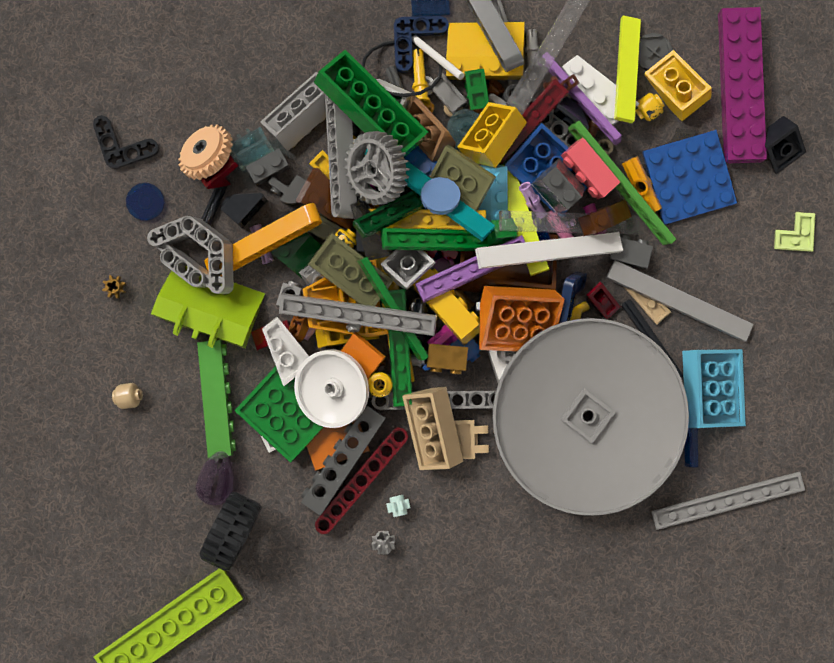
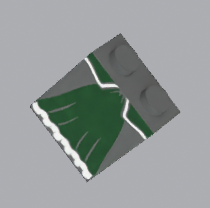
[531,158,585,213]

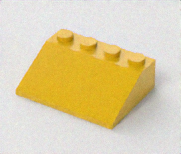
[446,22,525,80]

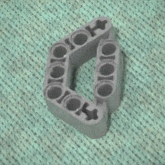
[147,216,234,294]

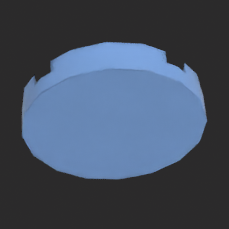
[421,177,461,215]

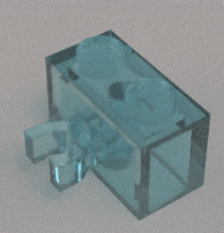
[231,127,274,171]

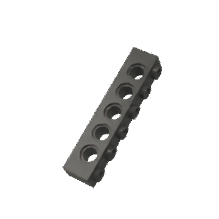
[301,405,386,515]

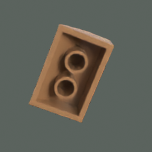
[406,96,456,162]

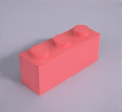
[561,138,620,199]

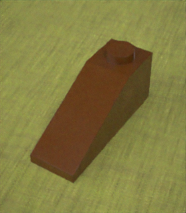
[578,199,632,236]

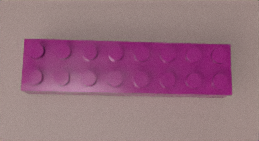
[718,7,767,163]

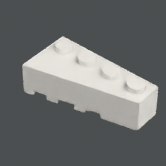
[562,55,640,125]

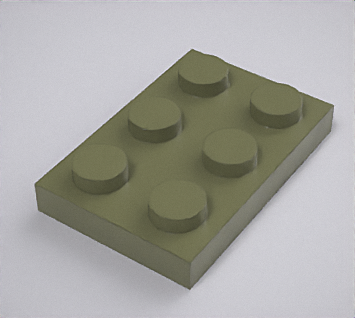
[429,145,496,211]

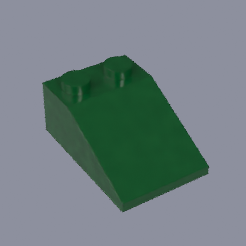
[271,232,322,279]

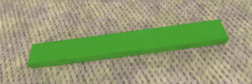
[568,121,676,245]

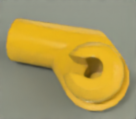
[571,301,590,320]

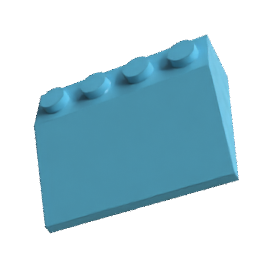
[682,349,746,428]

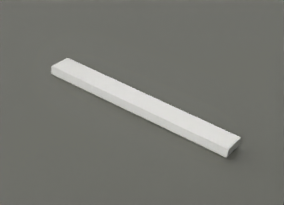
[475,232,623,269]

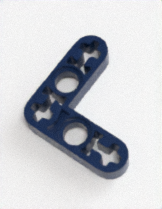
[393,16,449,73]
[559,272,587,323]

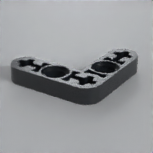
[93,115,159,169]

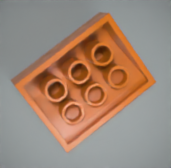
[479,286,565,351]

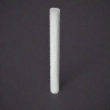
[412,35,464,80]

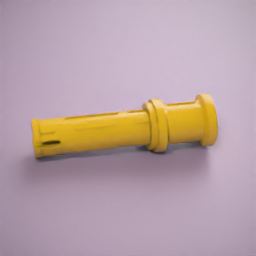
[412,49,431,106]

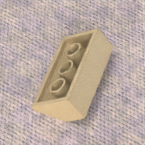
[402,387,463,470]

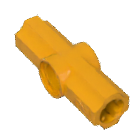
[622,156,662,212]

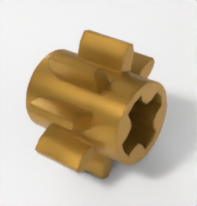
[102,275,127,299]

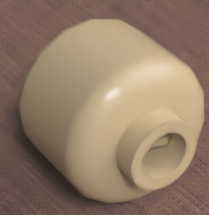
[112,383,143,409]

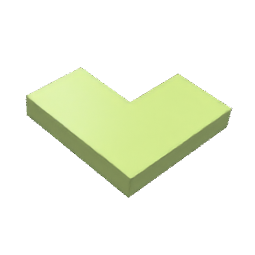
[774,212,815,252]

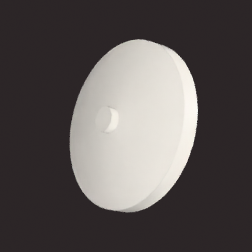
[294,350,369,428]

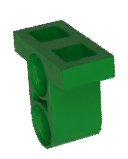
[464,68,489,110]

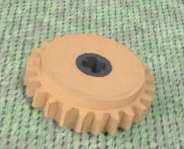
[178,124,233,180]

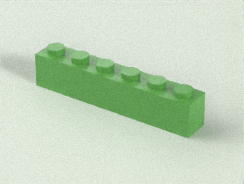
[197,340,236,458]

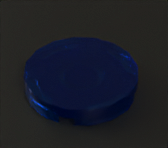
[126,183,164,221]

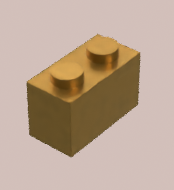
[427,344,468,374]

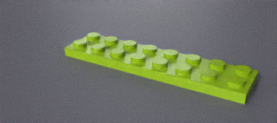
[94,569,244,663]

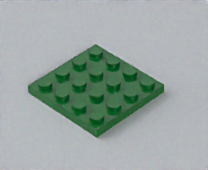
[234,366,324,463]

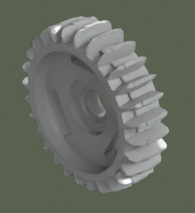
[344,131,409,205]

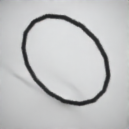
[362,40,443,97]

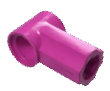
[427,325,458,345]

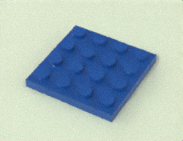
[642,130,737,225]

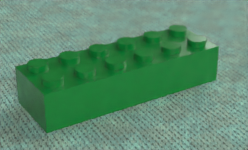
[314,50,428,158]

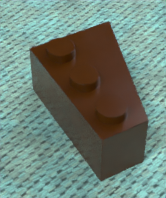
[295,168,356,230]

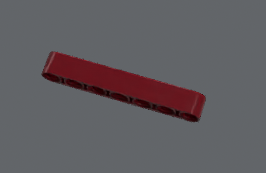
[315,428,408,534]

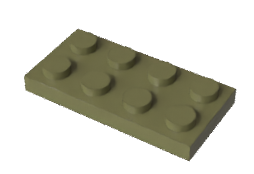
[308,233,393,306]

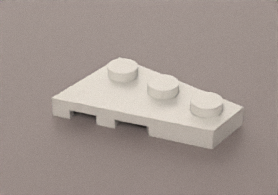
[262,317,309,386]

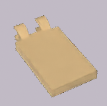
[454,420,489,459]

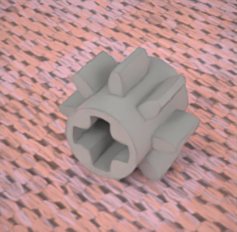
[372,531,395,555]

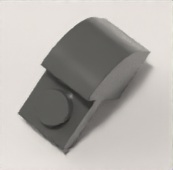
[268,175,306,206]

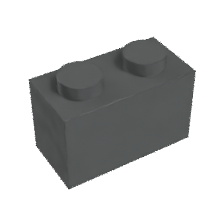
[246,149,290,187]
[608,234,653,270]

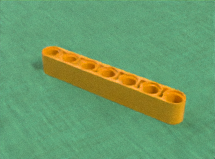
[204,203,322,277]

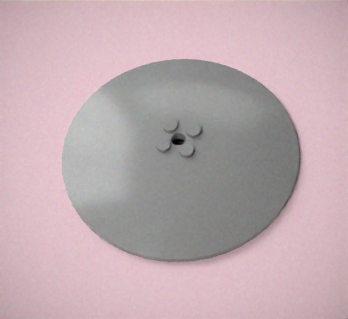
[492,318,689,515]

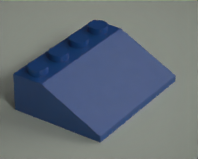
[504,123,587,218]

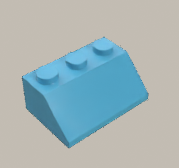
[478,164,508,222]

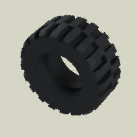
[199,492,261,571]

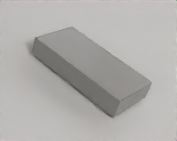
[429,73,467,114]

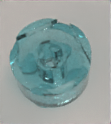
[447,109,480,150]

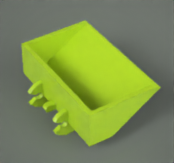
[151,266,265,348]

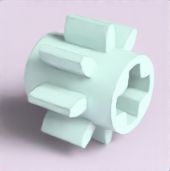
[386,495,411,517]

